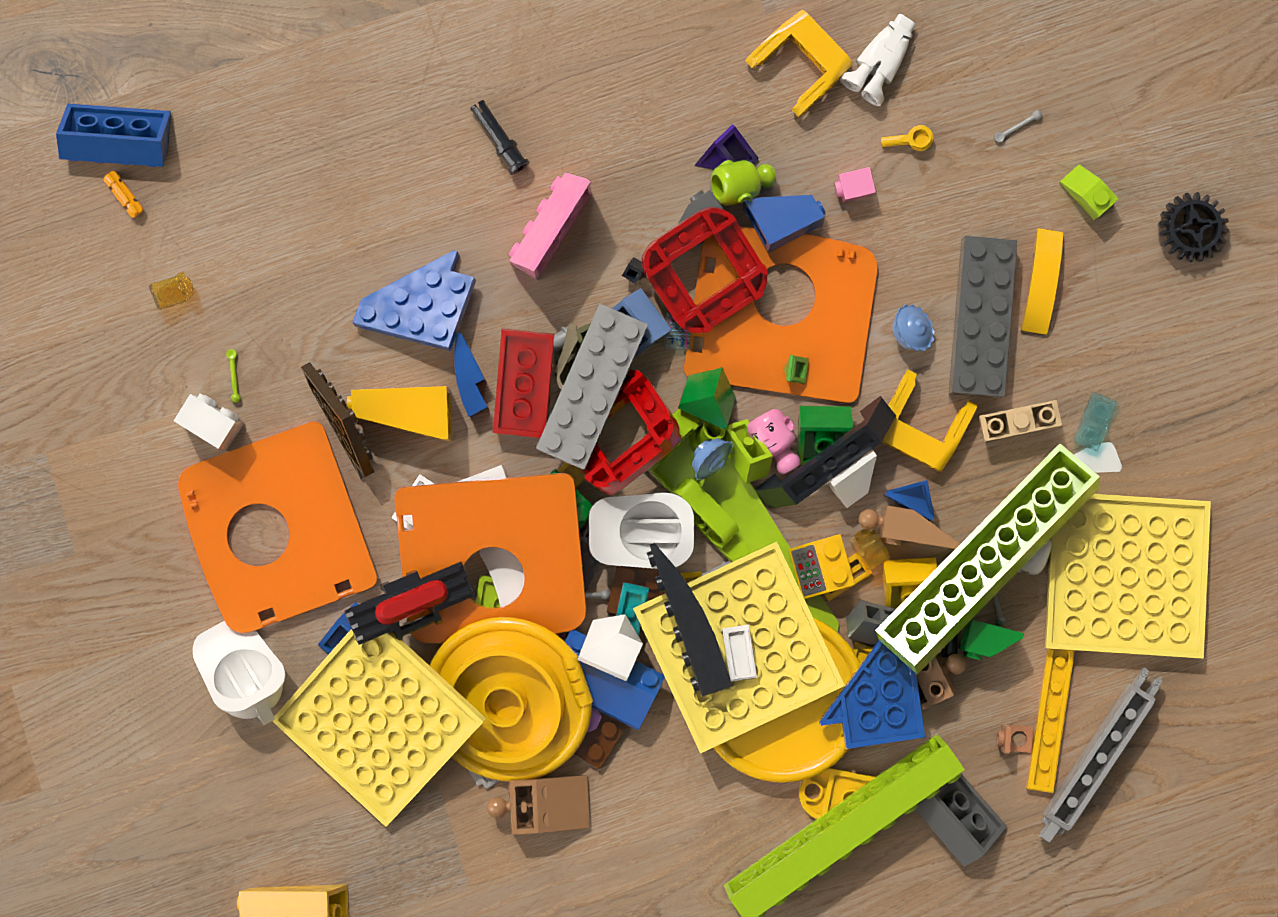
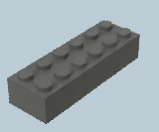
[948,236,1017,398]

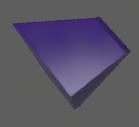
[694,124,759,170]

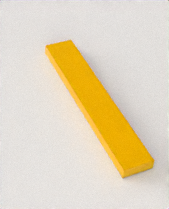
[1026,649,1075,793]

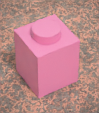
[834,167,876,203]

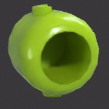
[710,160,776,206]

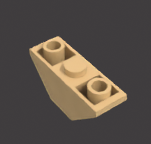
[979,400,1062,442]

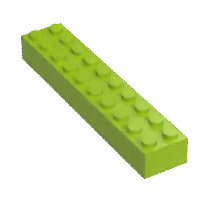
[876,444,1100,674]
[724,734,965,917]

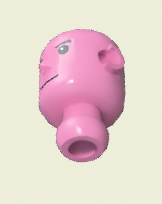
[747,409,801,475]

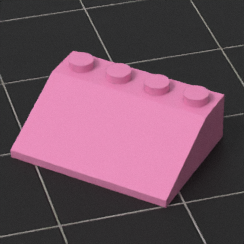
[509,173,592,280]

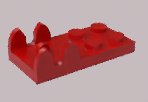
[493,328,555,438]

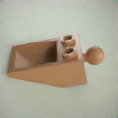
[859,506,960,550]
[916,653,967,710]
[487,775,590,835]

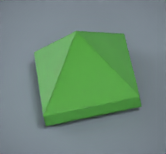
[784,355,809,384]

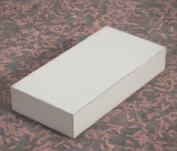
[722,625,757,682]

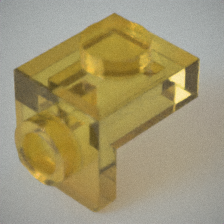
[149,271,193,311]
[849,529,890,570]

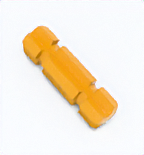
[104,171,144,218]

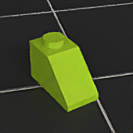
[1059,165,1119,220]
[725,419,773,483]

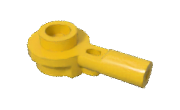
[881,125,933,151]

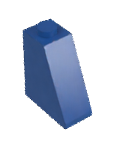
[743,195,826,253]

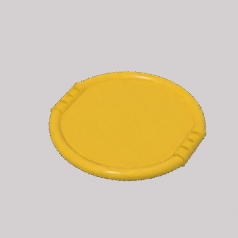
[430,617,593,782]
[713,618,861,783]

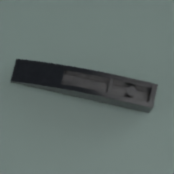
[646,543,733,697]

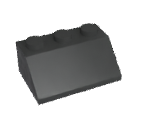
[915,773,1007,867]

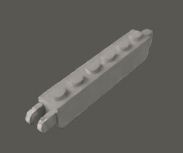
[1039,668,1163,843]

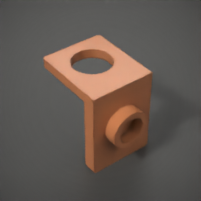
[996,724,1033,754]

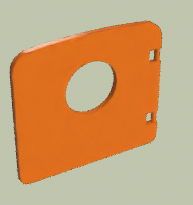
[684,226,877,403]
[178,421,378,633]
[394,473,586,643]

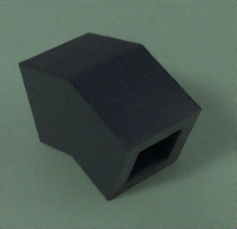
[622,257,644,284]

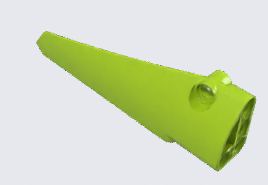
[648,409,839,632]

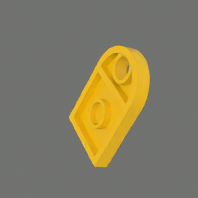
[799,768,875,819]

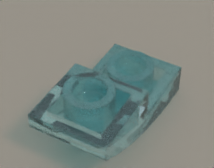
[1073,391,1118,452]

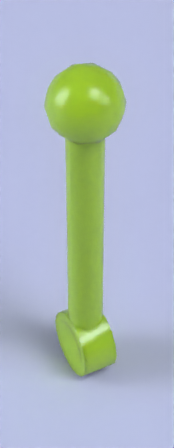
[226,349,241,403]

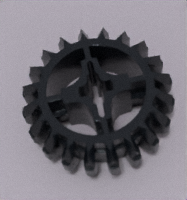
[1158,192,1229,263]

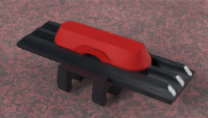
[344,562,476,645]

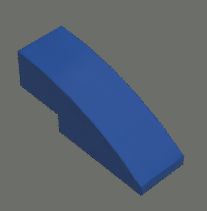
[454,332,489,418]

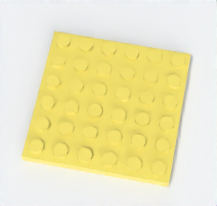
[1044,494,1211,659]
[633,542,845,753]
[272,629,486,827]

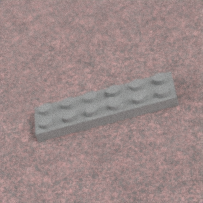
[536,304,648,470]

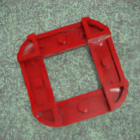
[641,207,768,333]
[582,370,681,495]

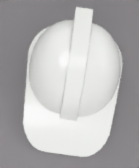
[589,493,694,569]
[193,621,285,726]

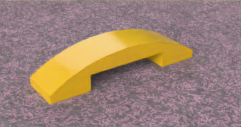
[1021,228,1063,335]

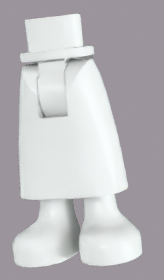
[840,14,916,106]

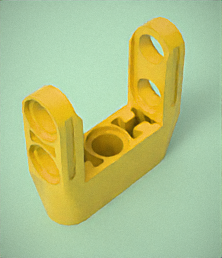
[745,10,853,117]
[882,369,978,472]

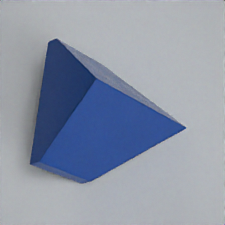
[884,480,934,521]

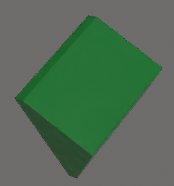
[678,367,735,430]

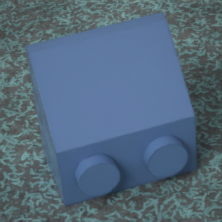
[612,288,672,359]

